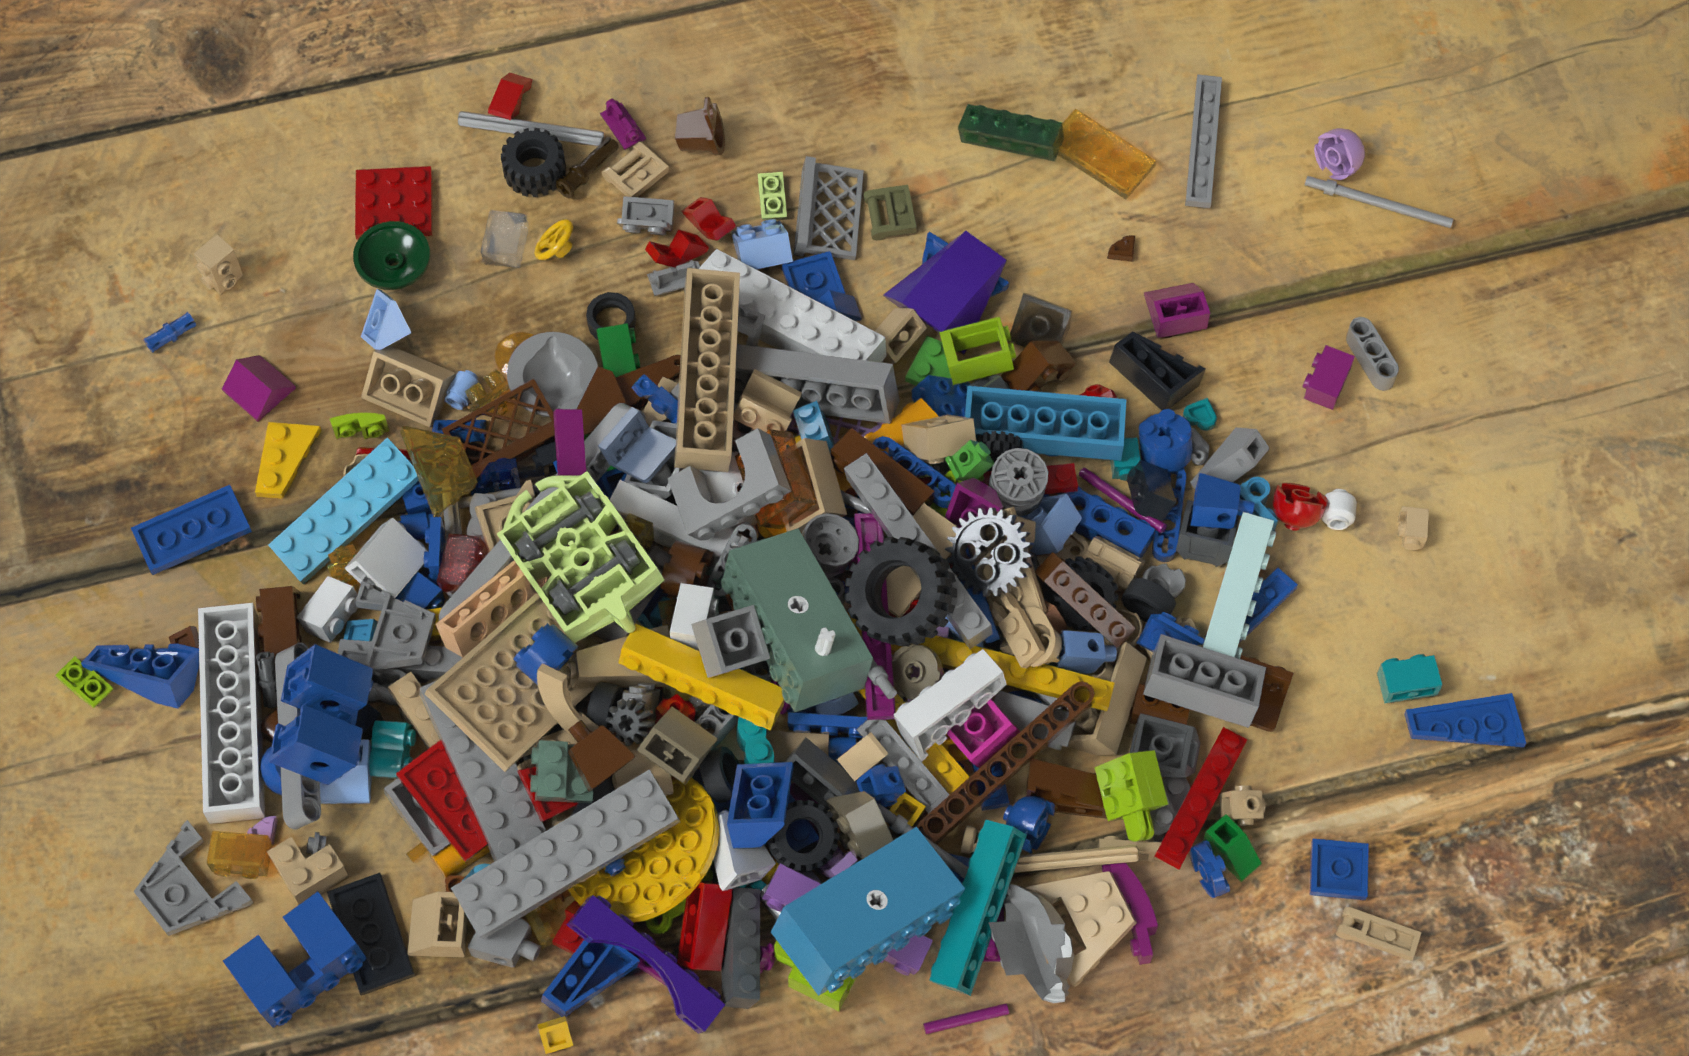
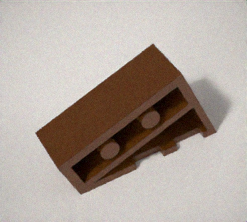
[256,586,302,659]
[1026,758,1107,819]

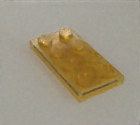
[1045,109,1156,199]

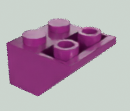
[1144,282,1210,338]

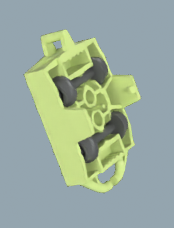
[497,472,664,643]

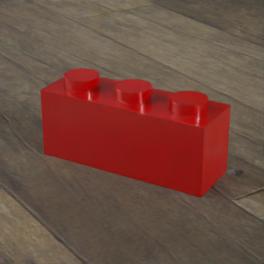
[677,881,732,971]

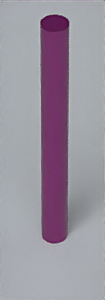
[1079,467,1167,533]

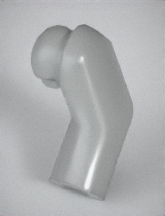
[1191,428,1209,465]

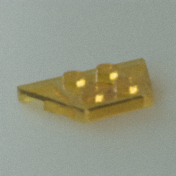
[400,426,478,517]

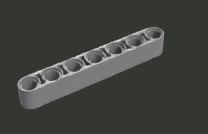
[275,643,321,830]

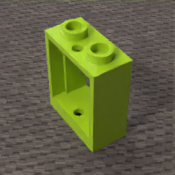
[939,317,1016,385]

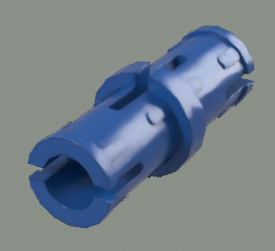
[143,312,197,353]

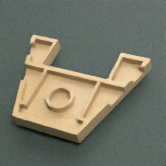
[1026,871,1137,987]

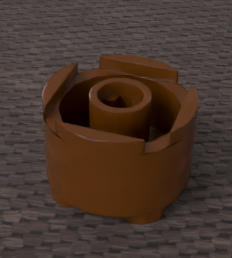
[660,540,715,597]

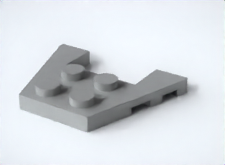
[338,582,436,670]
[134,820,253,936]

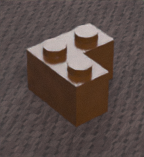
[1001,341,1077,392]

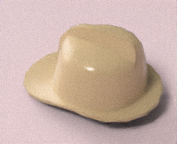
[1024,607,1063,667]

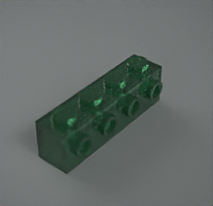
[958,104,1065,161]

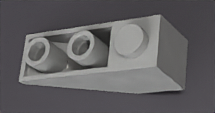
[1190,427,1270,489]

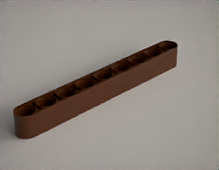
[913,681,1096,845]

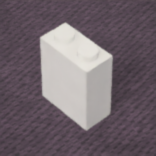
[345,518,427,598]

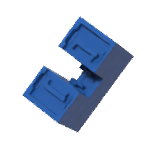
[269,644,373,785]
[223,891,367,1028]

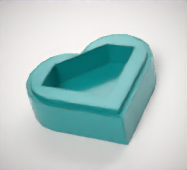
[1183,398,1217,431]

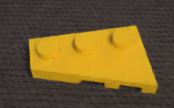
[255,422,322,499]

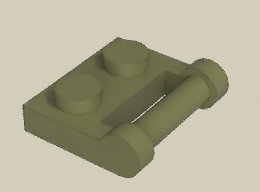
[863,185,917,241]

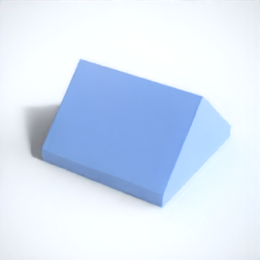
[361,289,411,350]

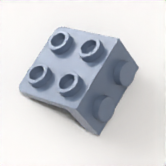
[598,407,676,483]

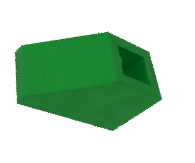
[1202,814,1262,882]

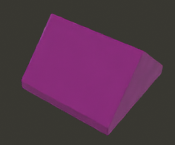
[222,355,296,422]

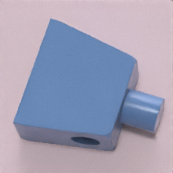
[1049,631,1117,674]

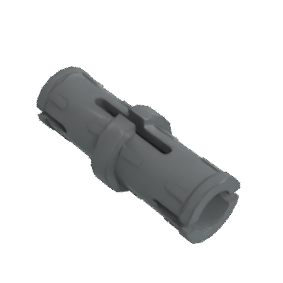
[256,652,277,708]

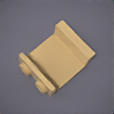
[733,369,802,442]

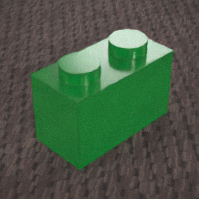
[596,323,641,377]

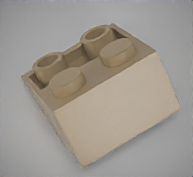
[408,892,468,957]

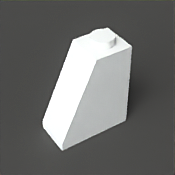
[713,810,776,891]

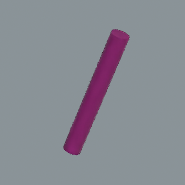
[923,1003,1009,1034]

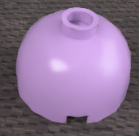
[1314,128,1365,180]

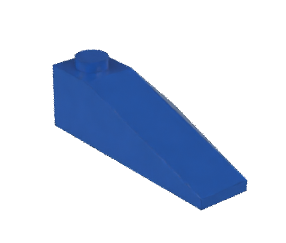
[81,644,199,709]

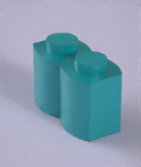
[736,717,774,764]
[369,720,416,779]

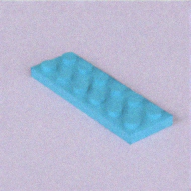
[268,438,423,584]

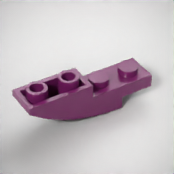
[1101,863,1158,965]

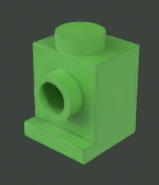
[945,440,994,481]

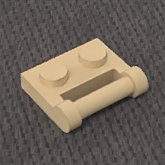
[602,142,669,197]

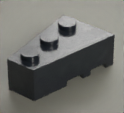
[1109,332,1206,411]

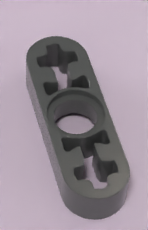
[708,522,758,596]

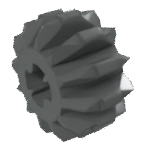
[605,697,655,746]

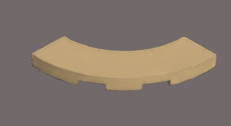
[537,664,599,738]

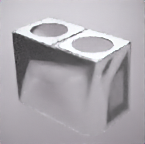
[481,210,529,268]

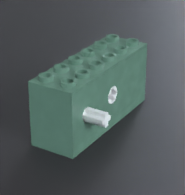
[721,529,873,712]

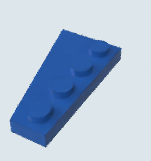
[1404,693,1526,747]

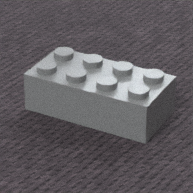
[1143,634,1266,728]

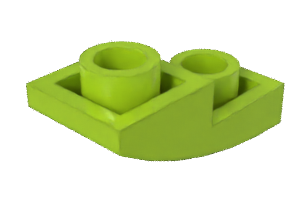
[329,413,389,439]
[55,656,113,708]

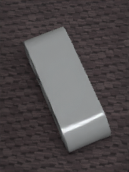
[1346,317,1399,391]

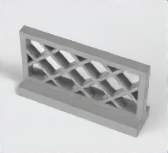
[793,156,864,260]

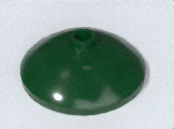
[353,221,431,290]

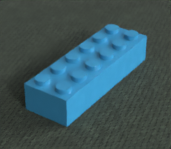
[965,386,1126,461]

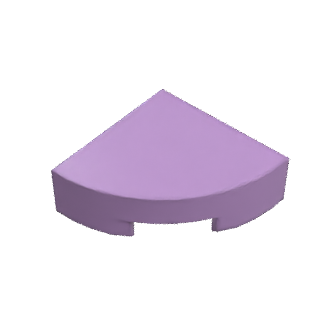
[244,816,278,846]

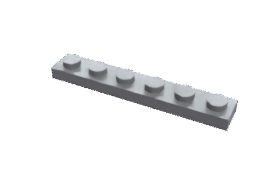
[1185,75,1222,208]

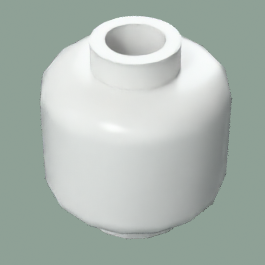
[1321,489,1357,530]

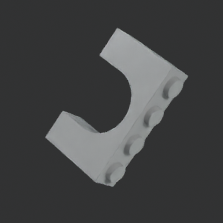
[668,428,791,541]

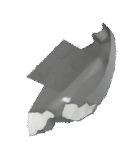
[989,884,1074,1003]

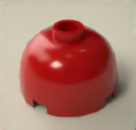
[1273,483,1328,531]

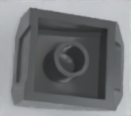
[1176,500,1239,567]
[1130,713,1201,778]

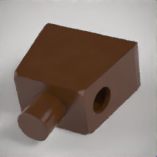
[568,720,635,792]

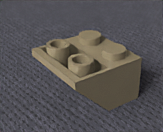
[637,707,718,785]
[826,791,894,859]

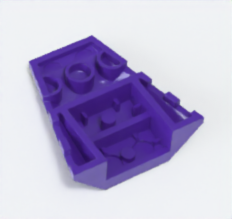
[883,231,1007,356]

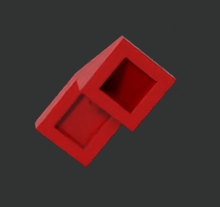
[488,72,533,120]
[682,197,737,241]
[645,229,709,268]

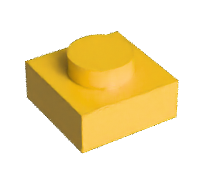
[537,1016,573,1054]

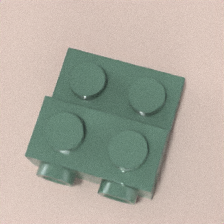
[530,740,593,803]

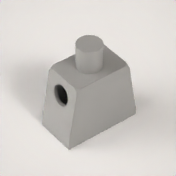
[468,918,541,967]

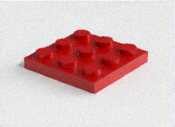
[355,166,432,240]

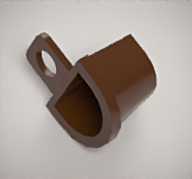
[675,97,725,156]

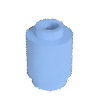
[444,370,480,410]

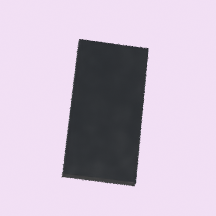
[327,873,415,996]

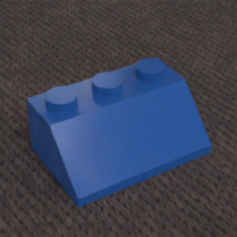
[727,762,793,848]

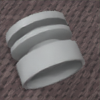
[989,448,1048,517]
[801,513,859,578]

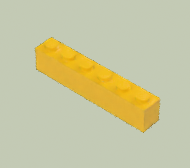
[618,623,785,730]

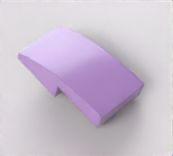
[814,847,858,878]

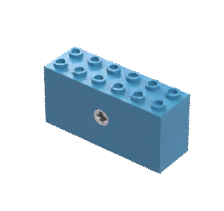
[771,827,965,996]

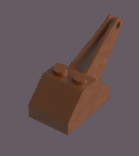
[577,354,681,441]

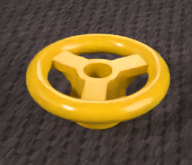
[534,219,573,260]

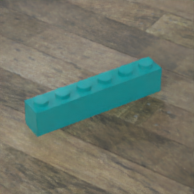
[929,820,1027,996]

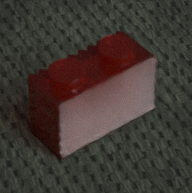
[437,533,488,593]

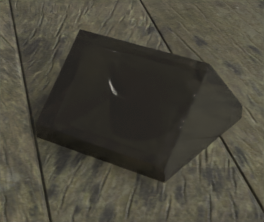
[1010,292,1072,347]

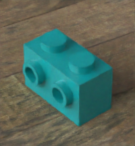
[1377,654,1442,703]

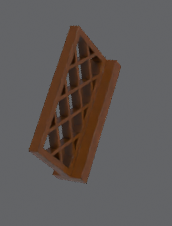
[441,379,555,487]

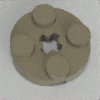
[892,644,945,700]

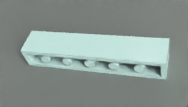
[1203,512,1276,659]

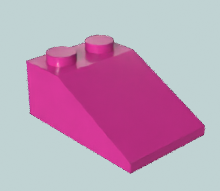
[947,698,1021,768]

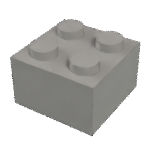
[691,605,770,678]

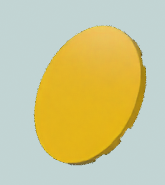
[568,775,719,923]

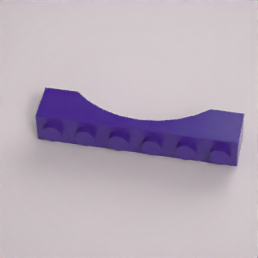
[566,895,725,1034]

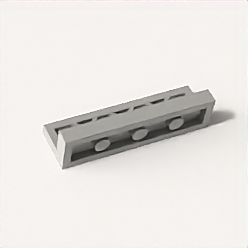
[856,720,949,814]

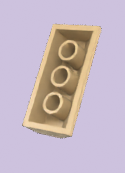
[1066,642,1147,756]

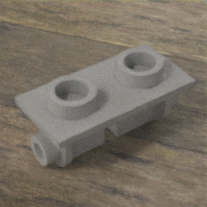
[647,260,700,296]

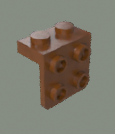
[1240,655,1294,732]

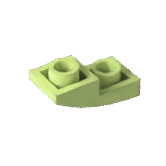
[758,172,787,220]

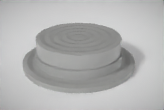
[507,332,598,417]

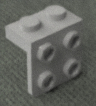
[617,196,675,235]

